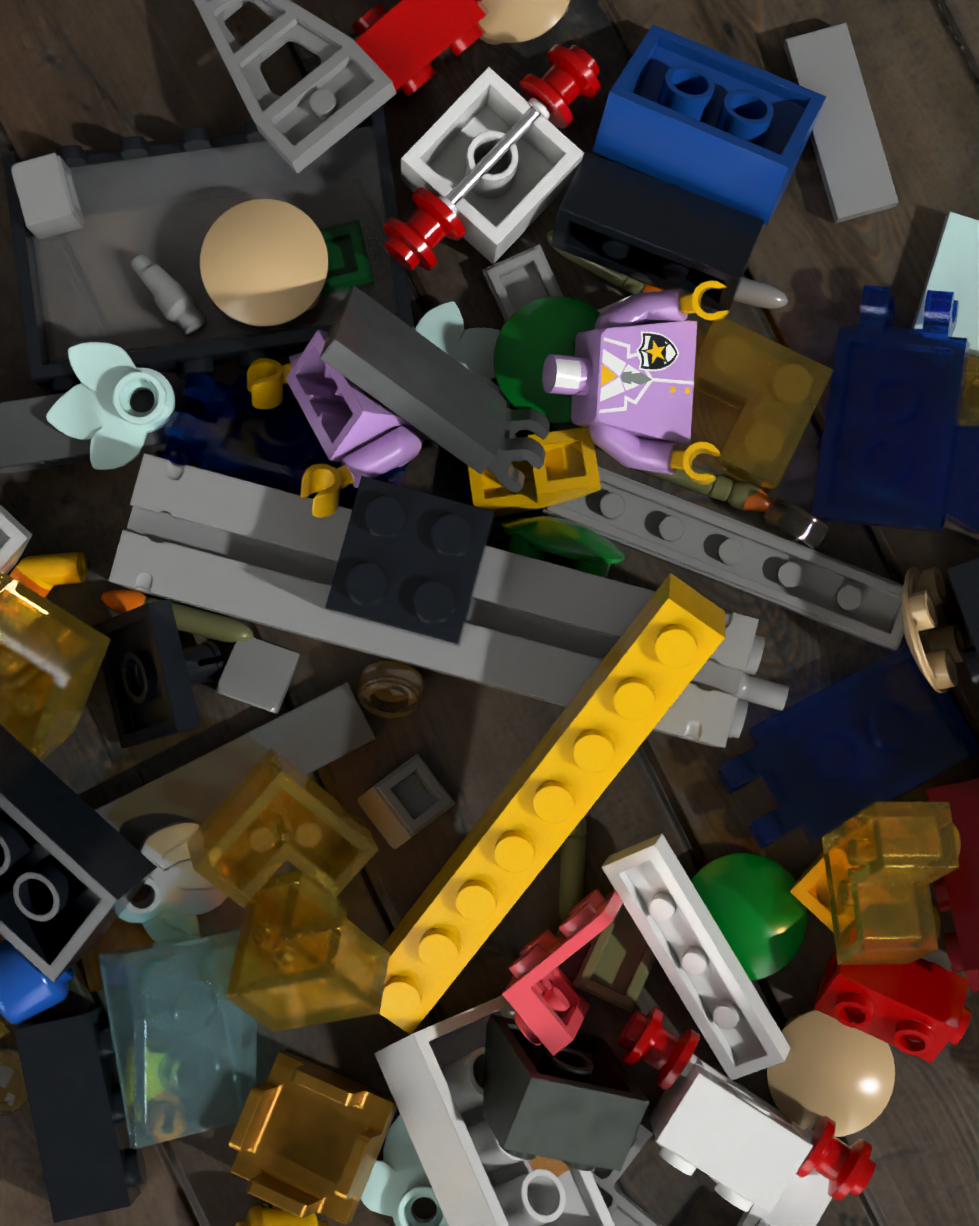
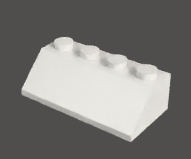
[374,995,615,1226]

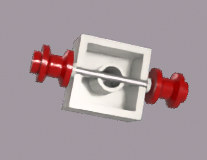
[383,44,601,271]
[617,1006,876,1214]

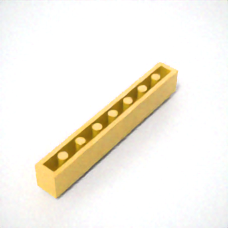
[357,573,725,1035]

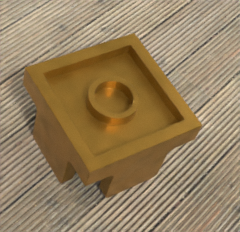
[229,1050,397,1225]

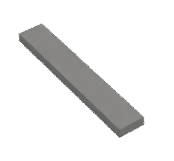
[542,466,904,651]

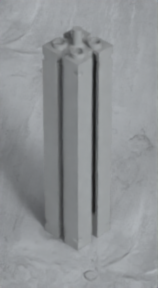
[108,453,789,748]

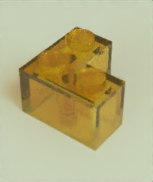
[694,318,833,494]
[0,572,111,762]
[187,748,379,908]
[822,802,961,965]
[226,870,390,1032]

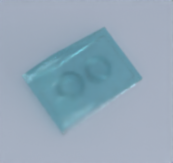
[98,928,258,1149]

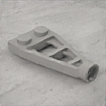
[193,0,397,174]

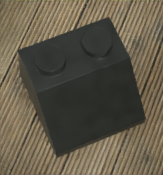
[483,1014,649,1171]

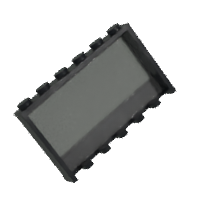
[2,105,415,395]

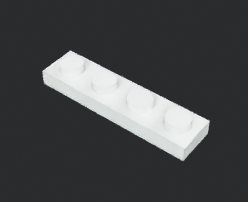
[601,833,791,1081]

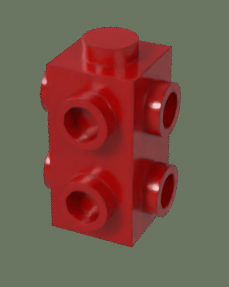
[351,0,489,97]
[813,926,971,1063]

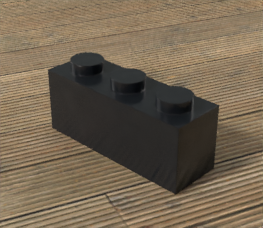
[551,152,765,311]
[14,1005,147,1223]

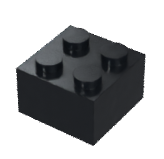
[325,476,494,647]

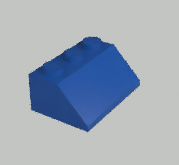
[593,24,826,225]

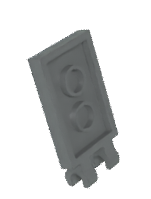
[320,285,550,492]

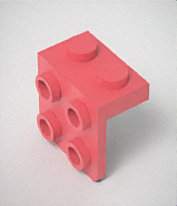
[502,889,623,1056]

